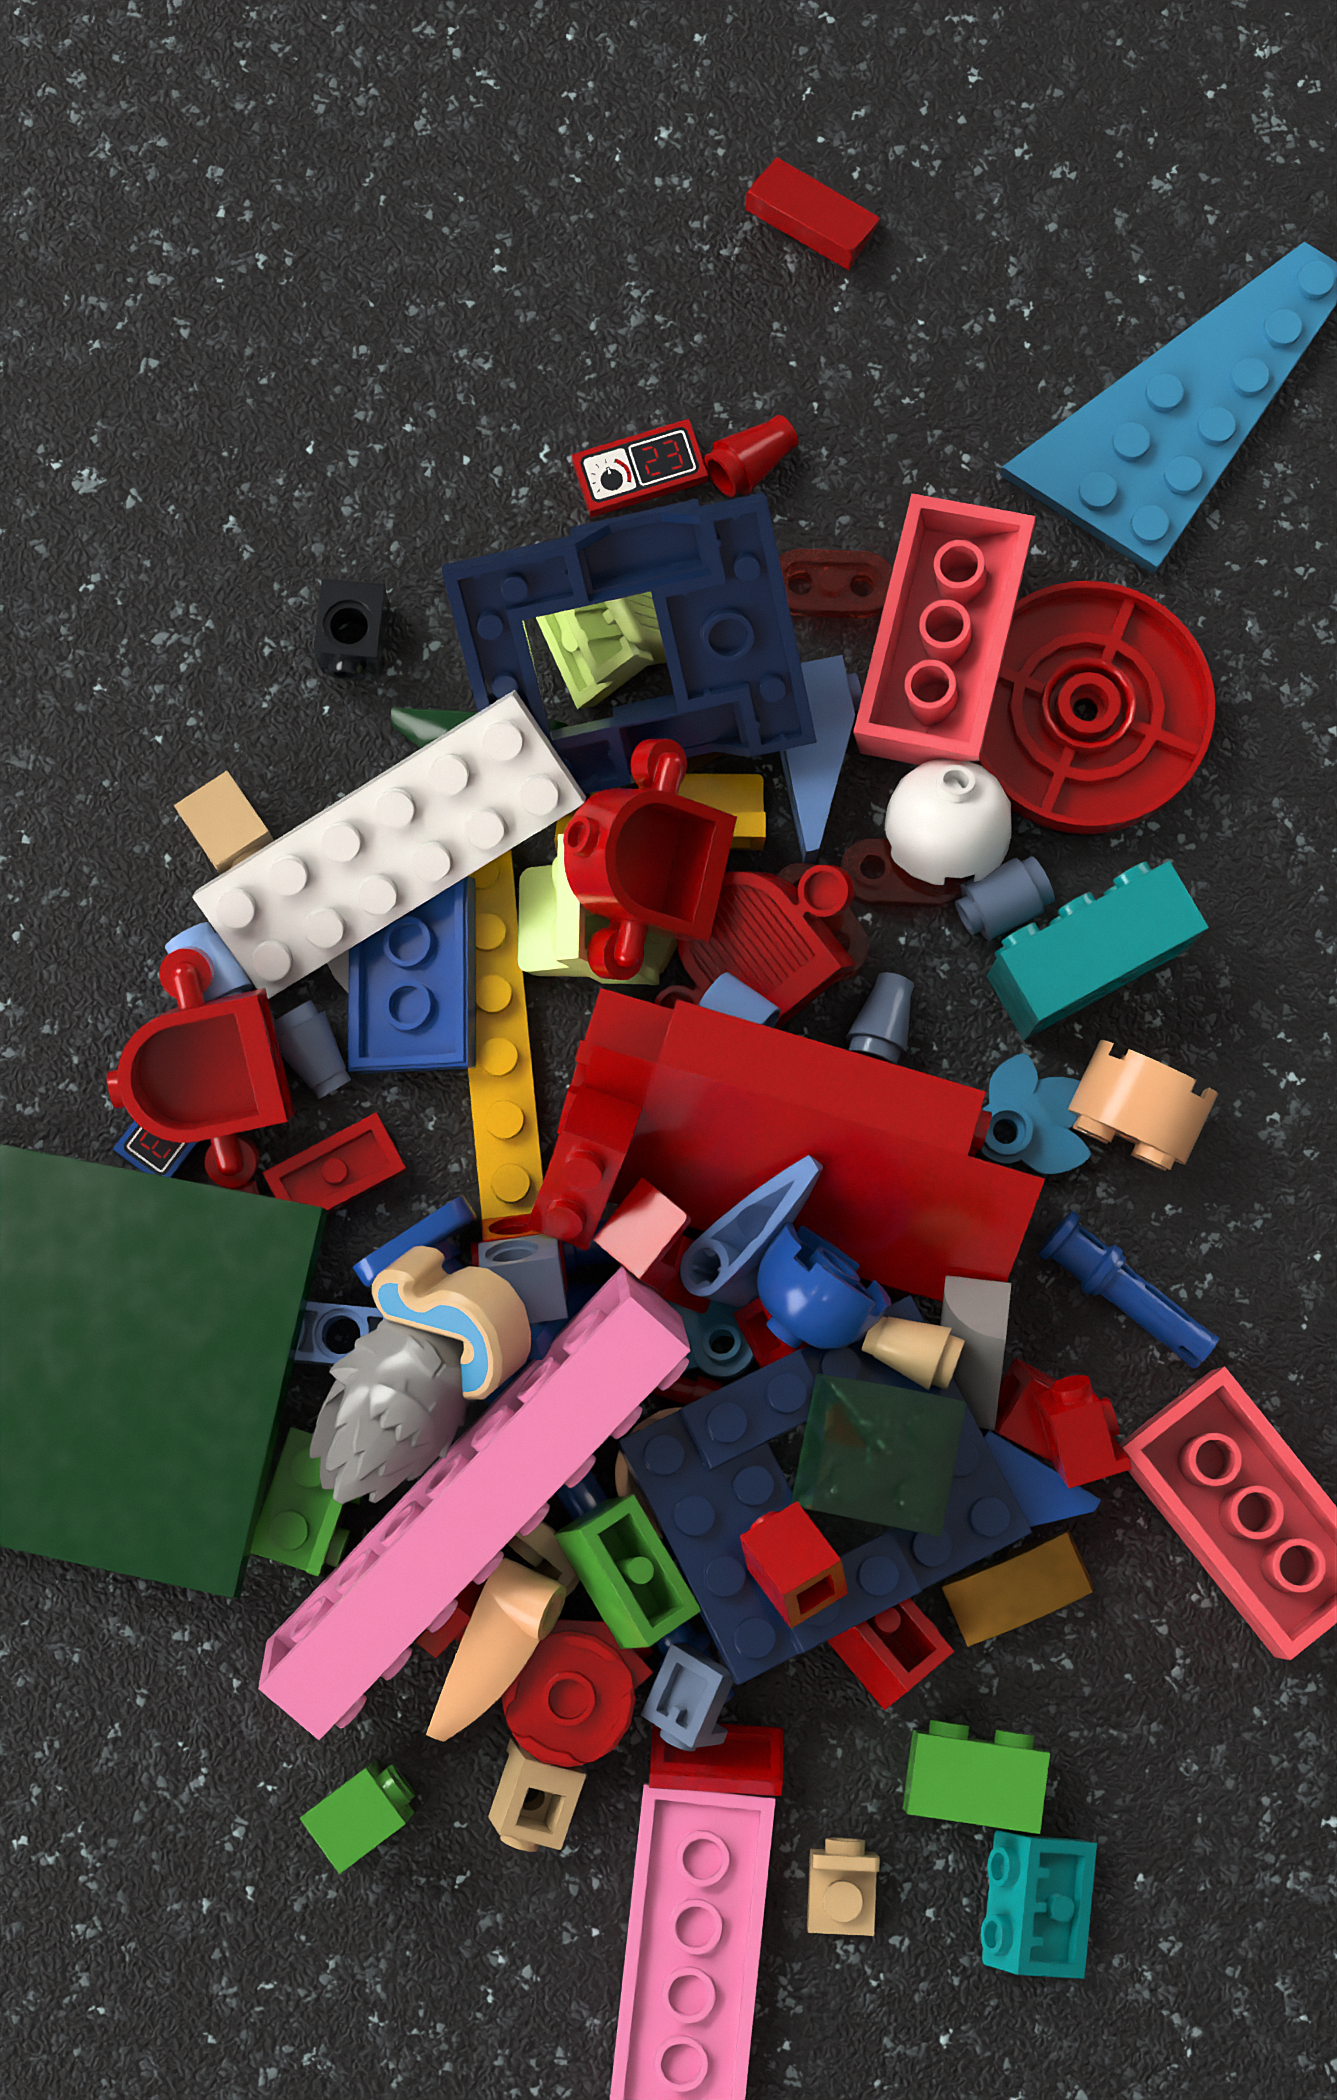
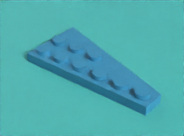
[999,242,1337,575]

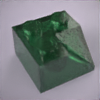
[791,1374,967,1537]

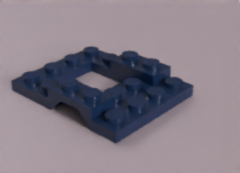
[442,492,817,794]
[616,1295,1032,1685]

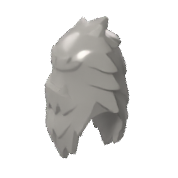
[310,1319,477,1504]

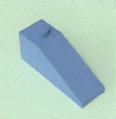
[779,655,862,865]

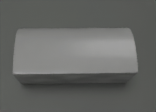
[940,1276,1012,1431]

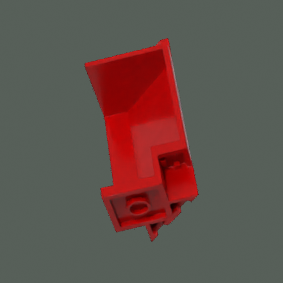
[548,988,1045,1302]

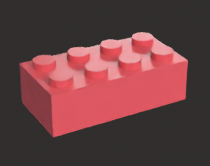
[1119,1366,1337,1660]

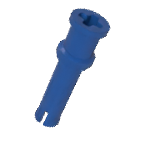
[1037,1210,1219,1370]

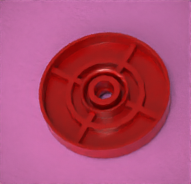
[971,581,1215,834]

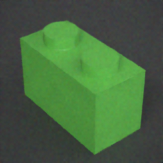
[554,1494,702,1649]
[902,1720,1050,1834]
[299,1759,416,1874]

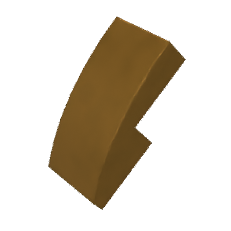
[941,1529,1095,1647]

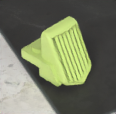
[536,592,667,709]
[517,834,677,985]

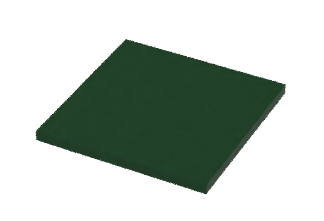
[0,1144,328,1599]

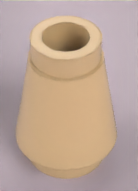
[861,1316,965,1390]

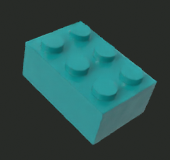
[986,860,1209,1041]

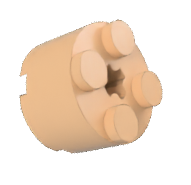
[1068,1040,1218,1171]

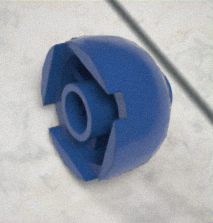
[756,1222,891,1349]

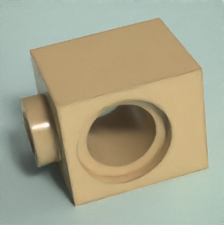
[174,771,274,875]

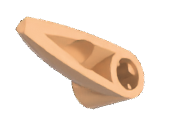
[426,1558,567,1742]

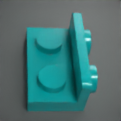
[981,1830,1097,1979]

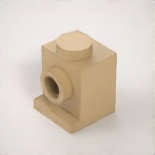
[488,1738,586,1852]

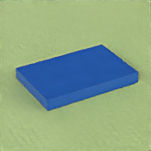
[348,876,476,1074]

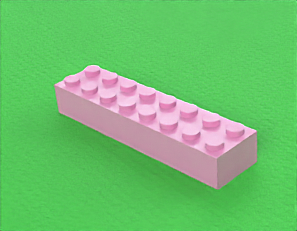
[258,1265,691,1740]

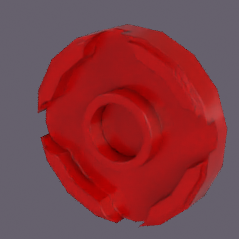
[502,1630,636,1767]

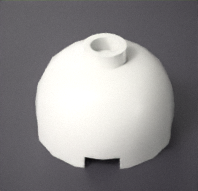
[885,759,1011,885]

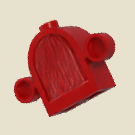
[563,739,737,981]
[654,865,857,1029]
[107,946,295,1188]

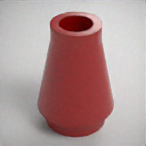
[704,415,799,497]

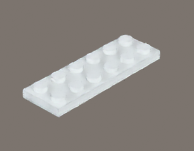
[192,690,586,999]

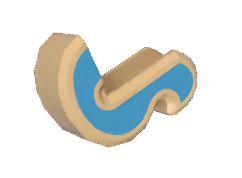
[372,1246,531,1399]

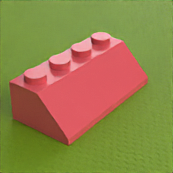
[853,494,1036,765]

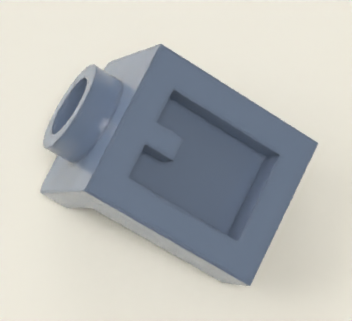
[641,1643,734,1751]

